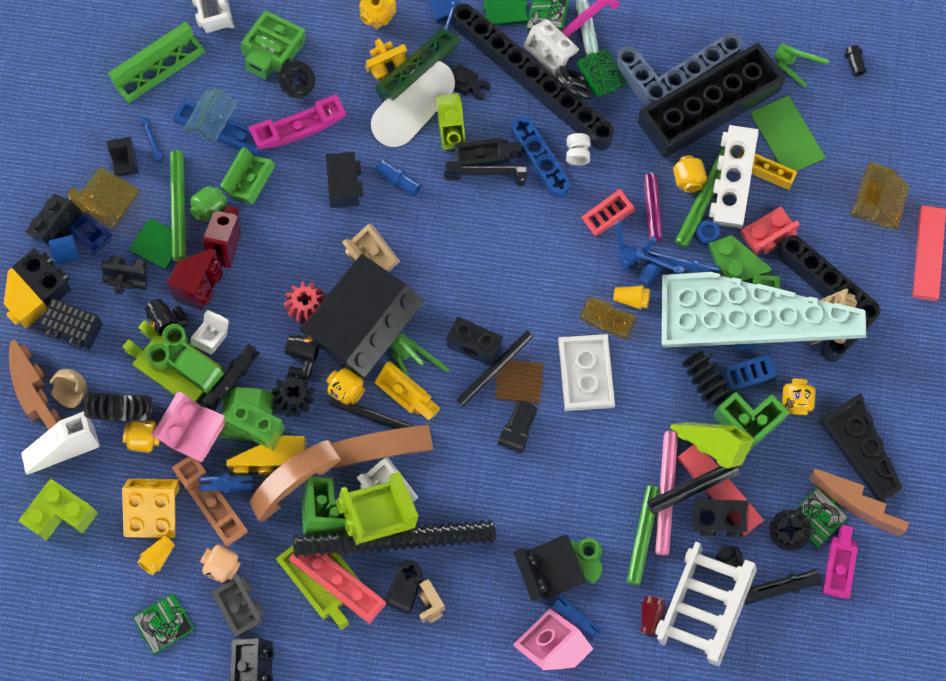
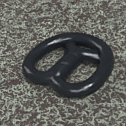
[555,65,594,100]

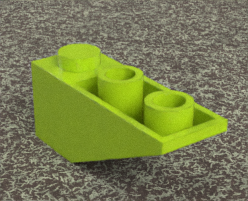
[670,422,755,468]

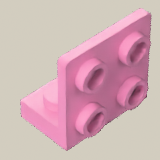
[152,392,225,462]

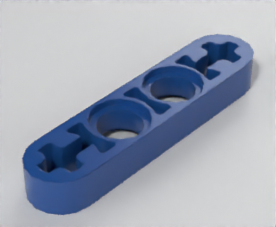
[512,117,570,198]

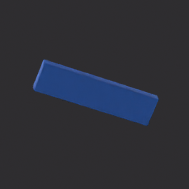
[173,99,263,157]

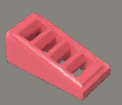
[581,189,635,237]

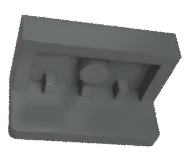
[211,574,265,639]

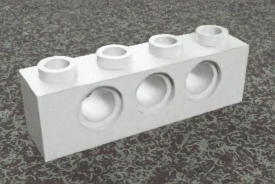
[709,125,759,229]

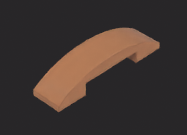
[332,425,434,469]
[249,440,341,523]
[172,456,248,547]

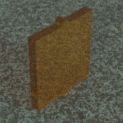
[495,360,544,404]

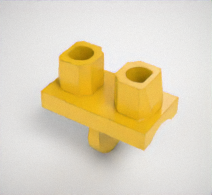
[365,39,407,81]

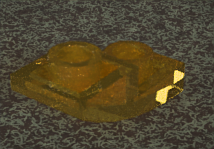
[579,296,637,340]

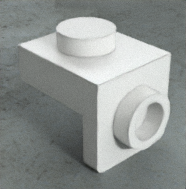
[190,310,229,355]

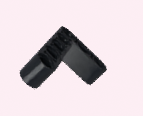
[778,235,881,362]

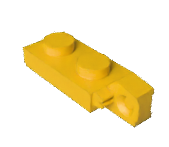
[375,361,440,420]

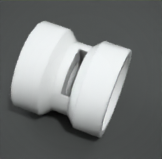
[566,133,591,165]

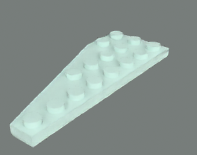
[662,272,867,348]

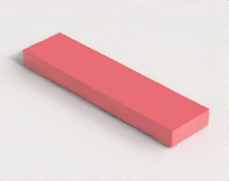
[912,205,946,301]
[677,444,764,537]
[289,553,386,624]

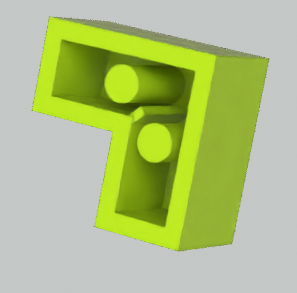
[18,478,98,541]

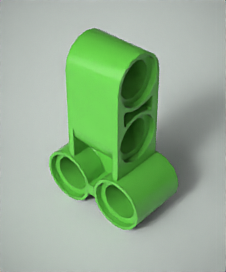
[146,324,224,394]

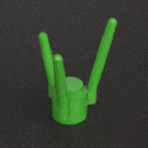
[774,43,829,87]
[390,333,449,379]

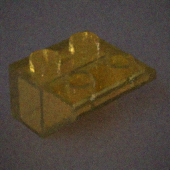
[850,162,910,230]

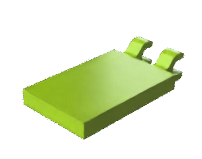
[122,320,223,403]
[276,545,361,631]

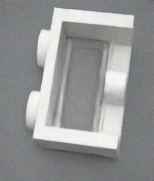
[192,0,235,33]

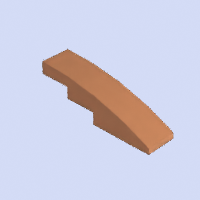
[809,469,909,537]

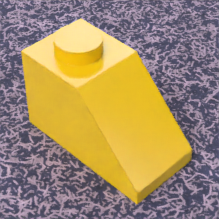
[4,268,47,329]

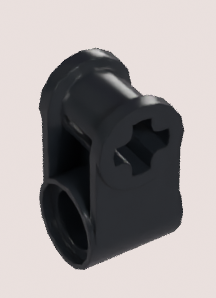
[385,561,423,614]

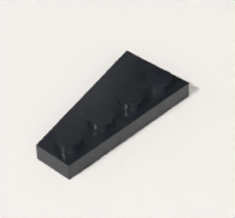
[819,393,903,502]

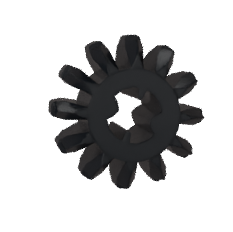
[271,374,314,417]

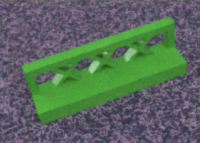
[108,21,205,104]

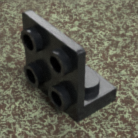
[513,535,586,602]

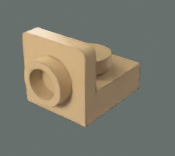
[418,579,445,623]

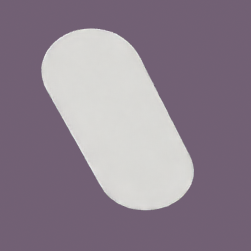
[371,61,455,147]

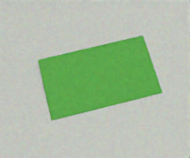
[750,95,826,171]

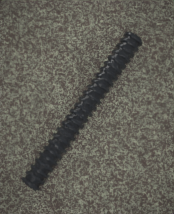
[293,519,496,558]

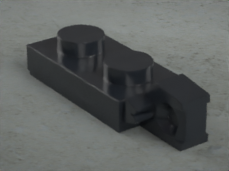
[454,138,522,166]

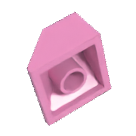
[513,608,593,670]

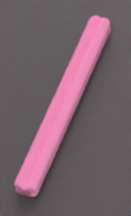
[655,431,678,556]

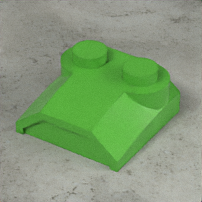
[218,387,275,441]

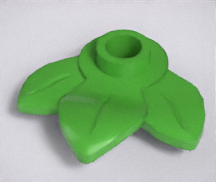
[570,538,602,584]

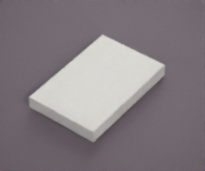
[558,334,615,411]

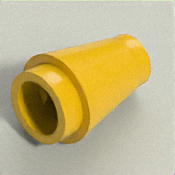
[613,286,651,310]
[137,536,175,575]

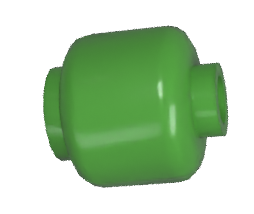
[190,186,227,222]

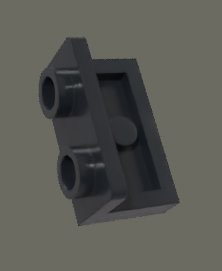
[25,194,85,246]

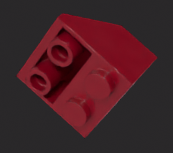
[167,249,223,311]

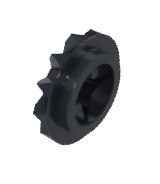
[277,61,315,99]
[769,509,811,551]

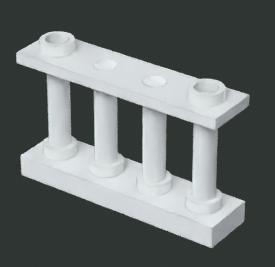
[655,542,757,667]

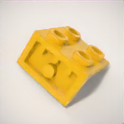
[122,478,180,538]

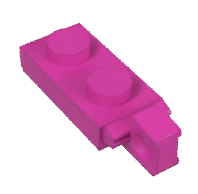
[822,525,858,600]

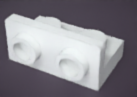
[523,19,579,77]

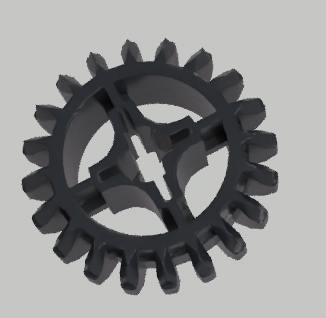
[83,393,153,421]

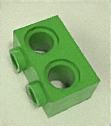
[224,398,285,450]

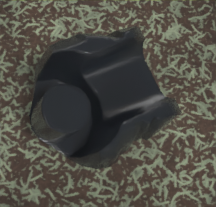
[715,545,744,579]

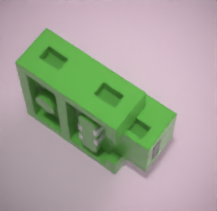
[241,10,306,80]

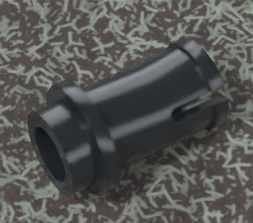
[844,45,867,77]

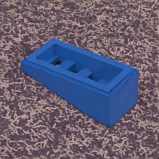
[720,354,778,393]

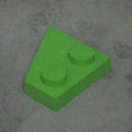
[708,235,772,282]

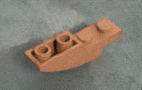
[9,339,62,430]

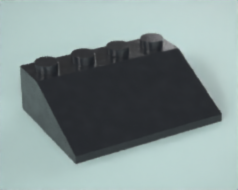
[300,254,425,378]

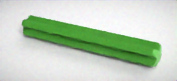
[627,485,660,585]

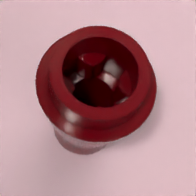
[640,595,667,635]

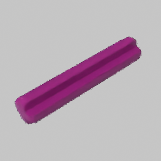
[643,173,663,242]

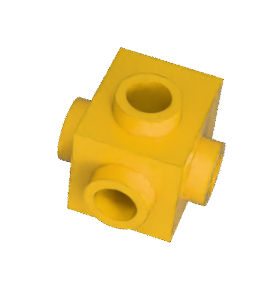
[359,0,396,30]

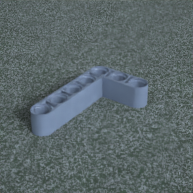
[616,33,743,107]

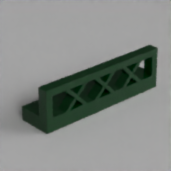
[374,28,461,102]

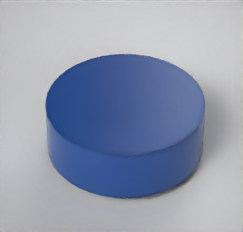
[695,220,720,246]
[639,262,661,287]

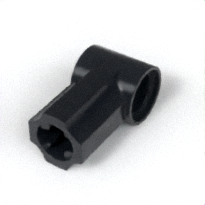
[497,400,538,454]

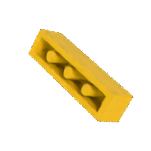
[737,150,797,190]

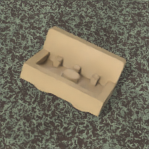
[342,224,400,272]

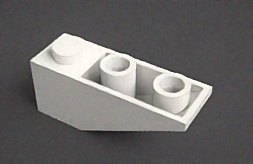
[21,412,100,475]

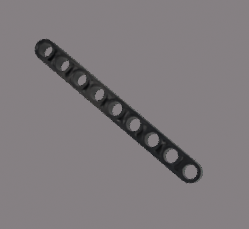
[454,4,614,150]

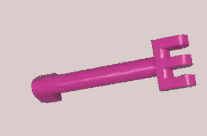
[561,0,619,37]

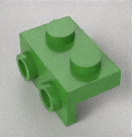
[220,148,276,205]

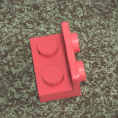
[740,207,800,256]

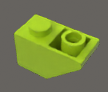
[435,93,466,150]

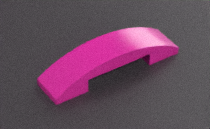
[249,94,346,149]

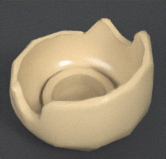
[50,369,88,408]

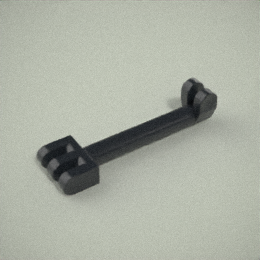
[444,161,527,186]

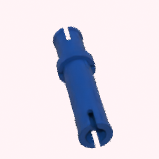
[645,249,721,274]

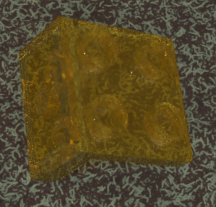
[67,167,140,229]

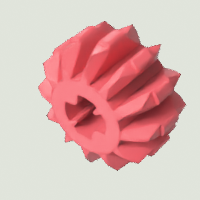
[284,281,325,323]

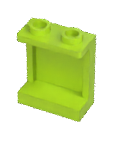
[336,472,418,545]

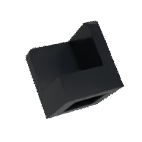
[106,137,139,176]

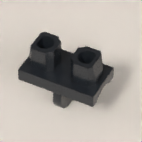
[100,255,148,295]

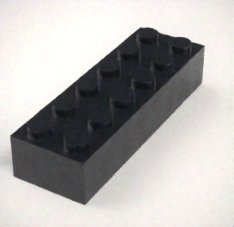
[638,42,786,159]

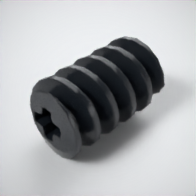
[682,351,733,407]

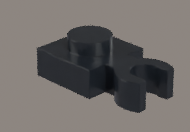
[452,64,490,101]

